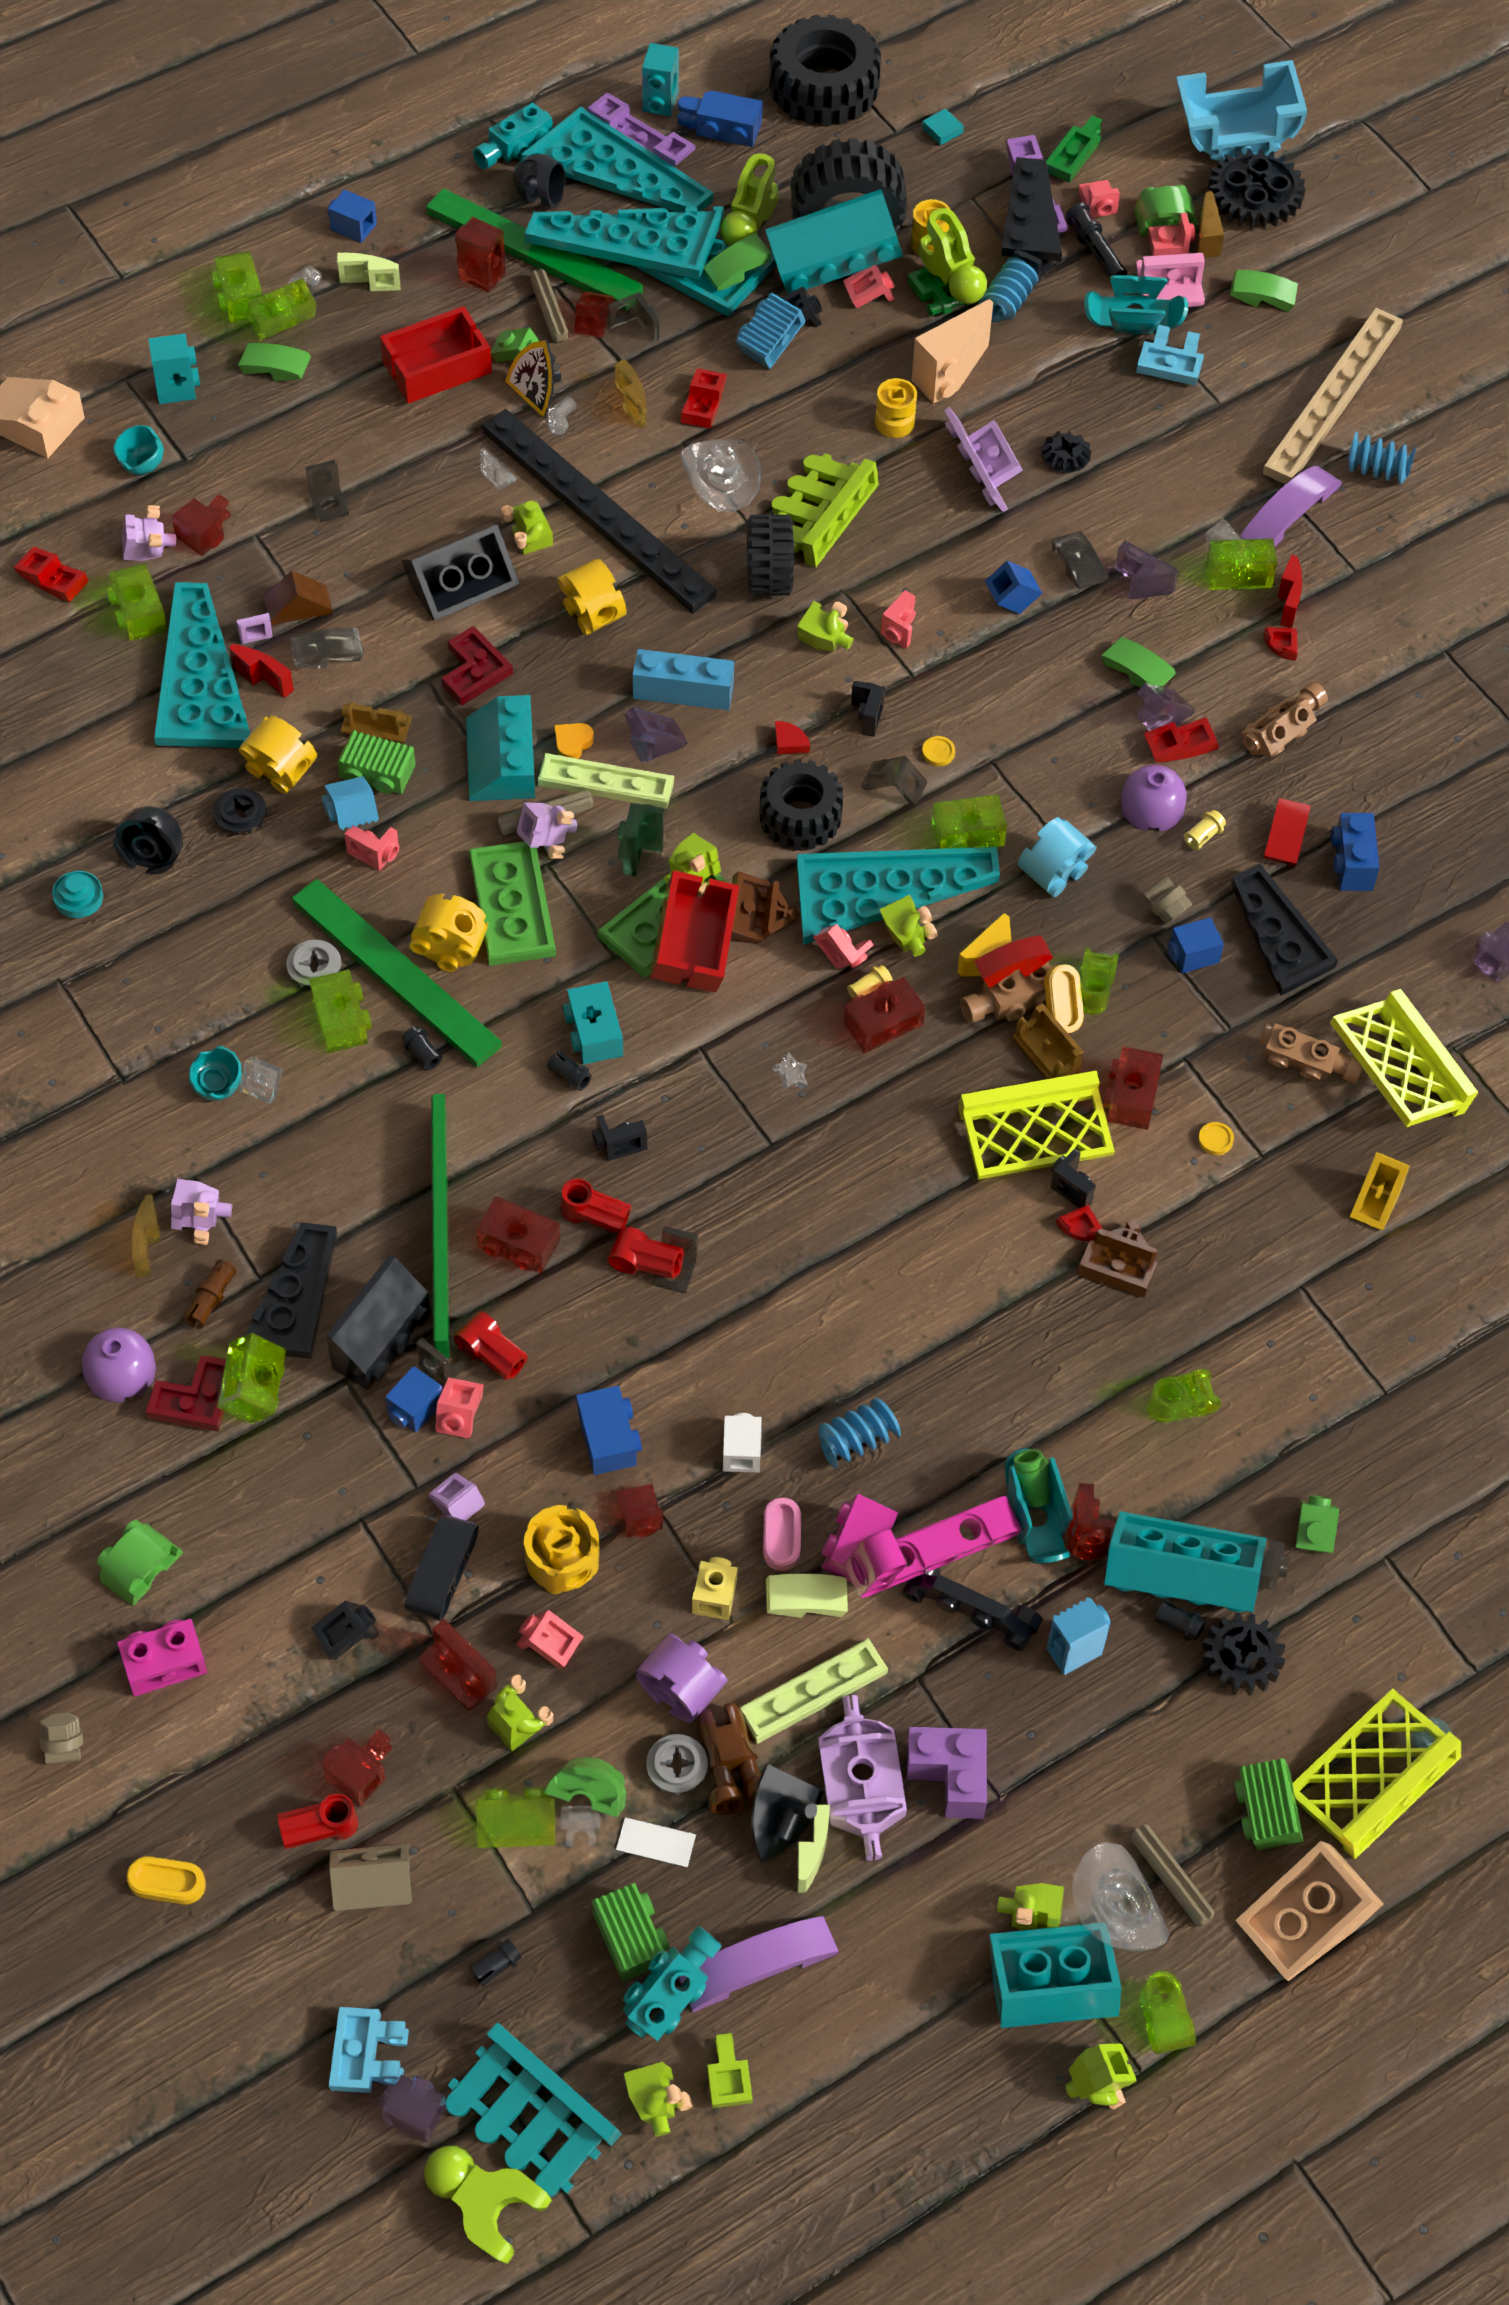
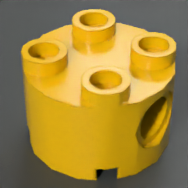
[557,558,627,636]
[239,715,317,794]
[409,894,488,972]
[524,1505,599,1594]

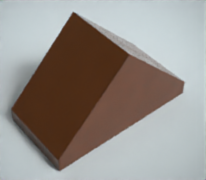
[263,571,333,625]

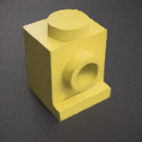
[692,1557,738,1620]

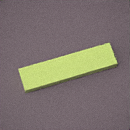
[538,753,674,809]
[739,1638,888,1744]

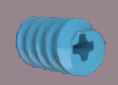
[978,257,1038,322]
[1347,432,1417,485]
[818,1397,901,1469]

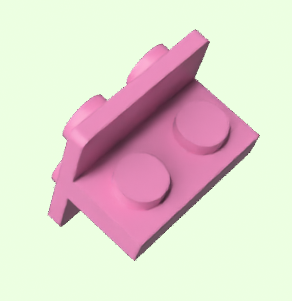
[1136,253,1205,307]

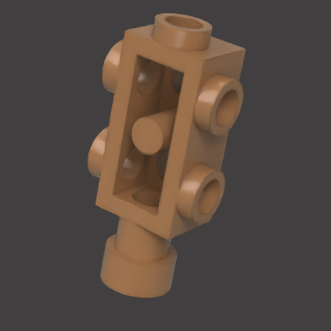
[1241,682,1328,757]
[960,962,1051,1024]
[1259,1023,1363,1084]

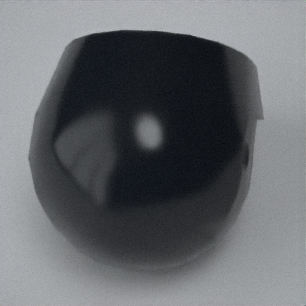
[513,153,566,209]

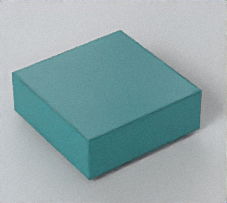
[922,108,964,146]

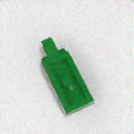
[1046,115,1102,183]

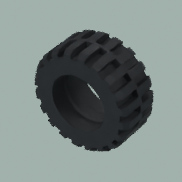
[769,15,881,126]
[790,138,907,233]

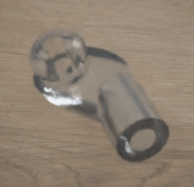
[284,265,322,304]
[546,396,577,435]

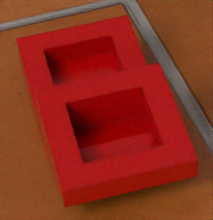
[681,368,727,429]
[14,546,89,603]
[1277,555,1302,628]
[229,644,294,698]
[1144,717,1219,762]
[1263,798,1311,867]
[974,935,1053,988]

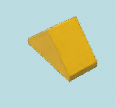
[957,913,1012,977]
[1350,1152,1410,1231]

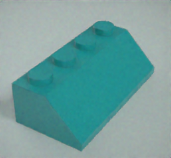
[765,189,903,294]
[1104,1511,1267,1612]

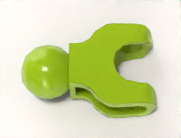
[720,154,779,246]
[918,208,987,304]
[424,2146,552,2264]

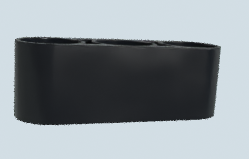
[404,1513,479,1622]

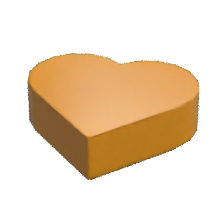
[555,723,594,759]

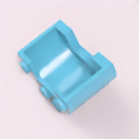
[1176,60,1307,162]

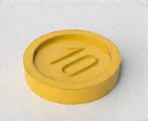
[922,736,955,766]
[1198,1122,1234,1155]

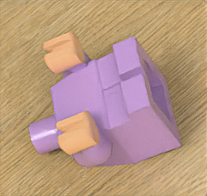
[122,505,176,561]
[516,803,577,859]
[171,1179,232,1245]

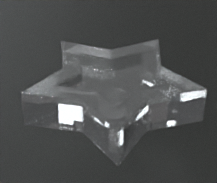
[772,1052,808,1089]

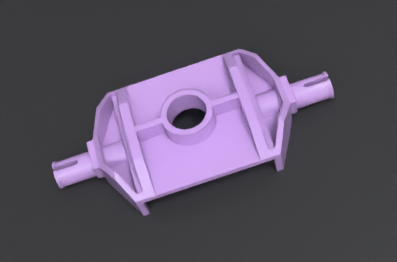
[818,1695,907,1861]

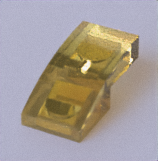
[615,359,647,429]
[132,1194,161,1278]

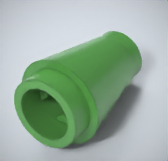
[1013,1449,1050,1507]

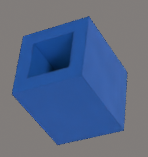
[327,189,377,243]
[985,560,1042,614]
[1167,917,1224,973]
[385,1366,442,1433]

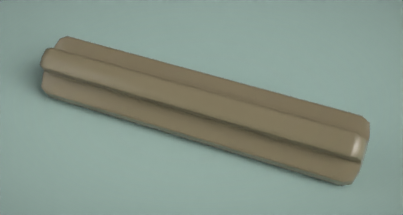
[530,269,568,343]
[497,790,593,835]
[1131,1824,1215,1927]

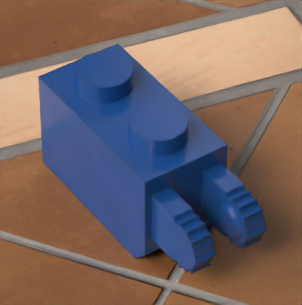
[678,90,762,147]

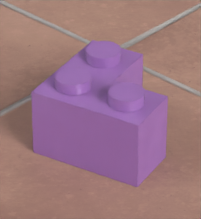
[907,1727,987,1819]

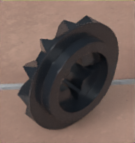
[1041,431,1091,473]
[213,788,267,836]

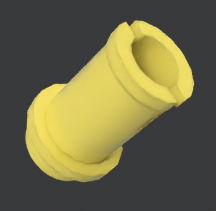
[1184,810,1226,851]
[847,965,893,1004]

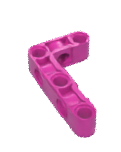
[844,1496,1023,1598]

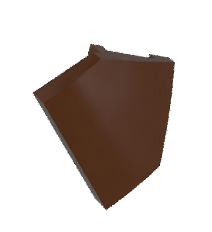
[731,871,801,944]
[1077,1219,1157,1298]

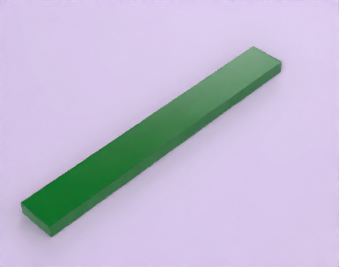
[426,188,643,311]
[292,879,502,1068]
[431,1094,450,1358]

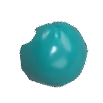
[113,425,164,475]
[189,1046,242,1101]

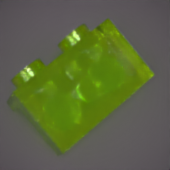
[476,1788,556,1848]

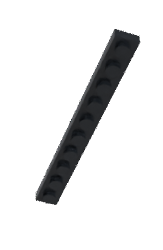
[482,408,716,614]

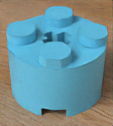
[1018,817,1097,897]

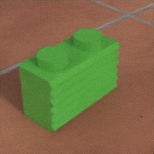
[338,730,415,795]
[1235,1758,1303,1850]
[591,1883,670,1982]

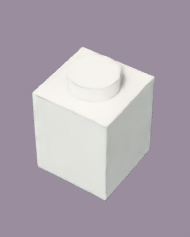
[723,1413,762,1473]

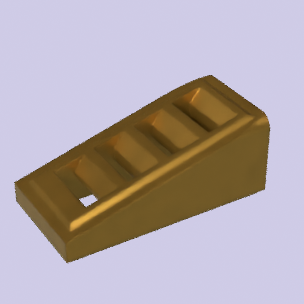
[1197,191,1224,258]

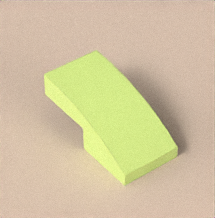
[337,253,401,291]
[766,1574,848,1618]
[798,1805,830,1893]

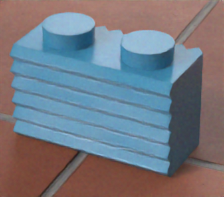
[736,293,806,370]
[321,776,379,830]
[1046,1597,1111,1675]

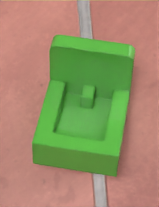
[491,327,539,362]
[1295,1495,1340,1553]

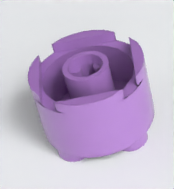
[636,1633,728,1723]

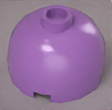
[1120,764,1187,831]
[82,1327,156,1403]

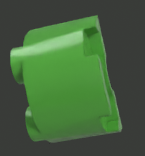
[1134,185,1198,236]
[97,1520,184,1606]
[544,1757,626,1818]

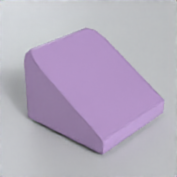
[236,613,273,644]
[428,1473,485,1520]

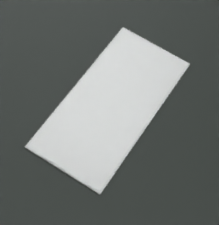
[616,1817,696,1867]

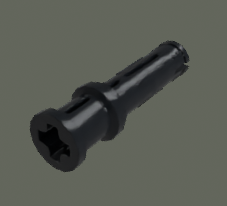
[1065,202,1128,282]

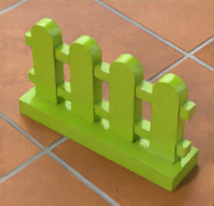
[772,453,879,568]

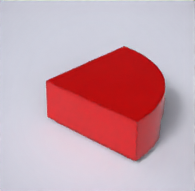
[1263,627,1298,661]
[775,721,810,754]
[1056,1205,1103,1241]

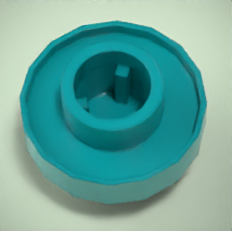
[52,871,104,918]

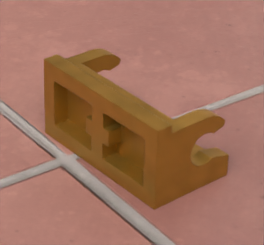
[1012,1003,1084,1080]

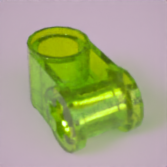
[1080,948,1119,1015]
[1147,1369,1222,1423]
[1140,1971,1196,2055]

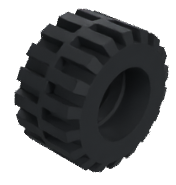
[747,514,794,596]
[759,759,843,851]

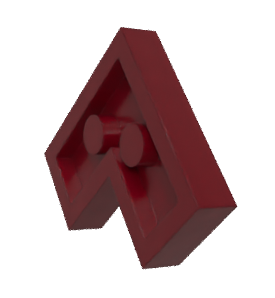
[441,625,513,706]
[146,1355,238,1432]

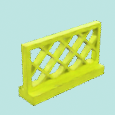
[1330,989,1478,1127]
[958,1071,1115,1180]
[1292,1688,1461,1860]

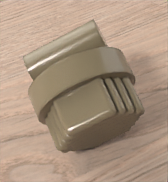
[1143,875,1192,925]
[38,1713,84,1764]

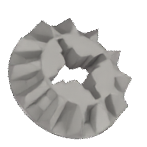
[286,940,342,989]
[646,1734,708,1796]

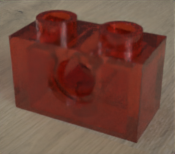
[455,216,506,293]
[844,977,925,1053]
[1103,1046,1163,1130]
[476,1196,561,1274]

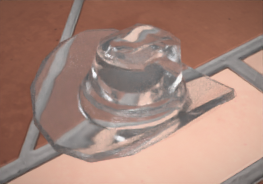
[680,439,762,512]
[1072,1842,1169,1952]

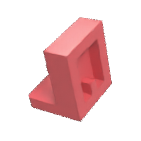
[1078,180,1120,218]
[1148,213,1195,256]
[843,265,895,309]
[880,590,916,649]
[344,825,399,871]
[813,924,874,969]
[435,1377,484,1438]
[517,1610,584,1669]

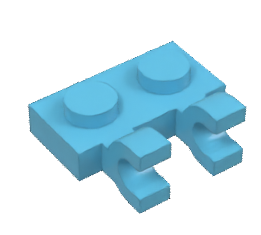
[1136,325,1204,386]
[329,2007,409,2093]

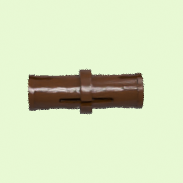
[183,1259,237,1329]

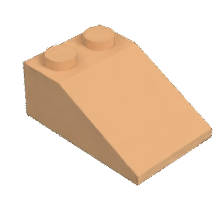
[912,299,993,404]
[0,377,84,458]
[1235,1841,1384,1981]

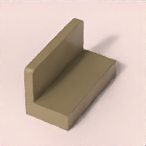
[329,1844,412,1911]

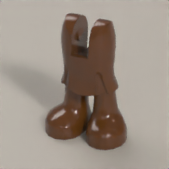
[698,1702,761,1815]

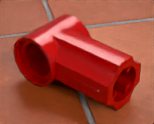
[560,1178,632,1234]
[607,1227,684,1279]
[453,1311,528,1381]
[277,1794,358,1849]

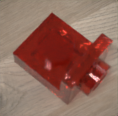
[574,291,614,337]
[616,1484,663,1537]

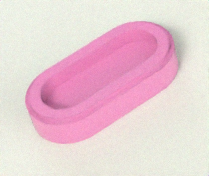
[763,1498,801,1571]

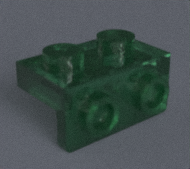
[617,803,664,876]

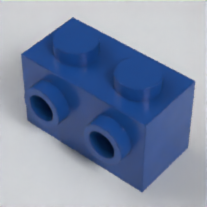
[1331,813,1379,891]
[576,1385,642,1475]

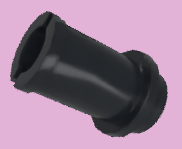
[402,1026,443,1071]
[547,1051,592,1091]
[1155,1599,1206,1641]
[468,1939,521,1987]

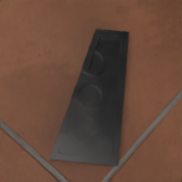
[1001,157,1062,262]
[1231,864,1338,996]
[239,1222,338,1359]

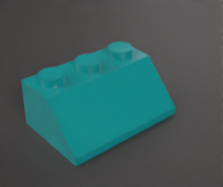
[466,695,535,801]
[989,1922,1122,2028]

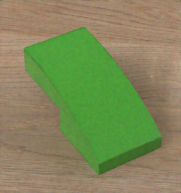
[703,233,771,291]
[1230,270,1298,312]
[238,343,311,381]
[1101,637,1176,693]

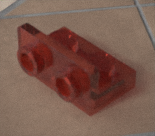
[1067,1483,1115,1560]
[419,1619,497,1710]

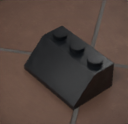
[401,523,520,621]
[326,1254,431,1390]

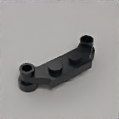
[901,1568,1043,1651]

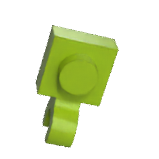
[707,2033,753,2108]

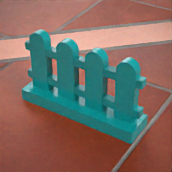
[446,2022,622,2198]

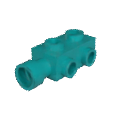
[472,102,553,170]
[622,1926,722,2041]

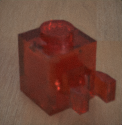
[172,494,231,556]
[323,1729,392,1807]

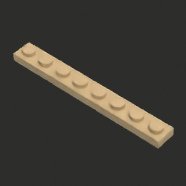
[1263,308,1403,484]

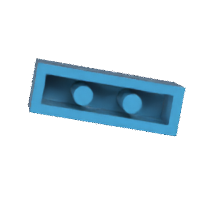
[633,649,734,710]

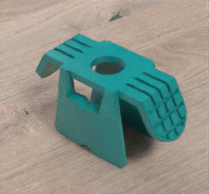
[1084,275,1188,334]
[1004,1449,1073,1564]

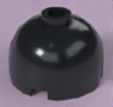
[113,806,183,875]

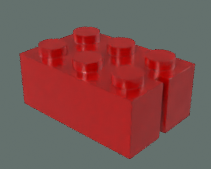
[380,306,492,404]
[650,870,740,993]

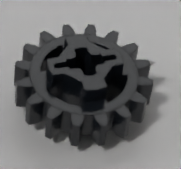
[1202,1613,1285,1696]

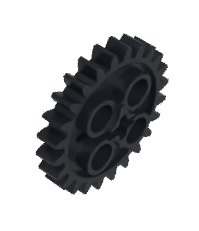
[1208,148,1306,229]

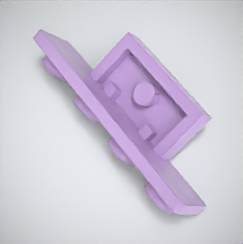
[944,407,1023,512]

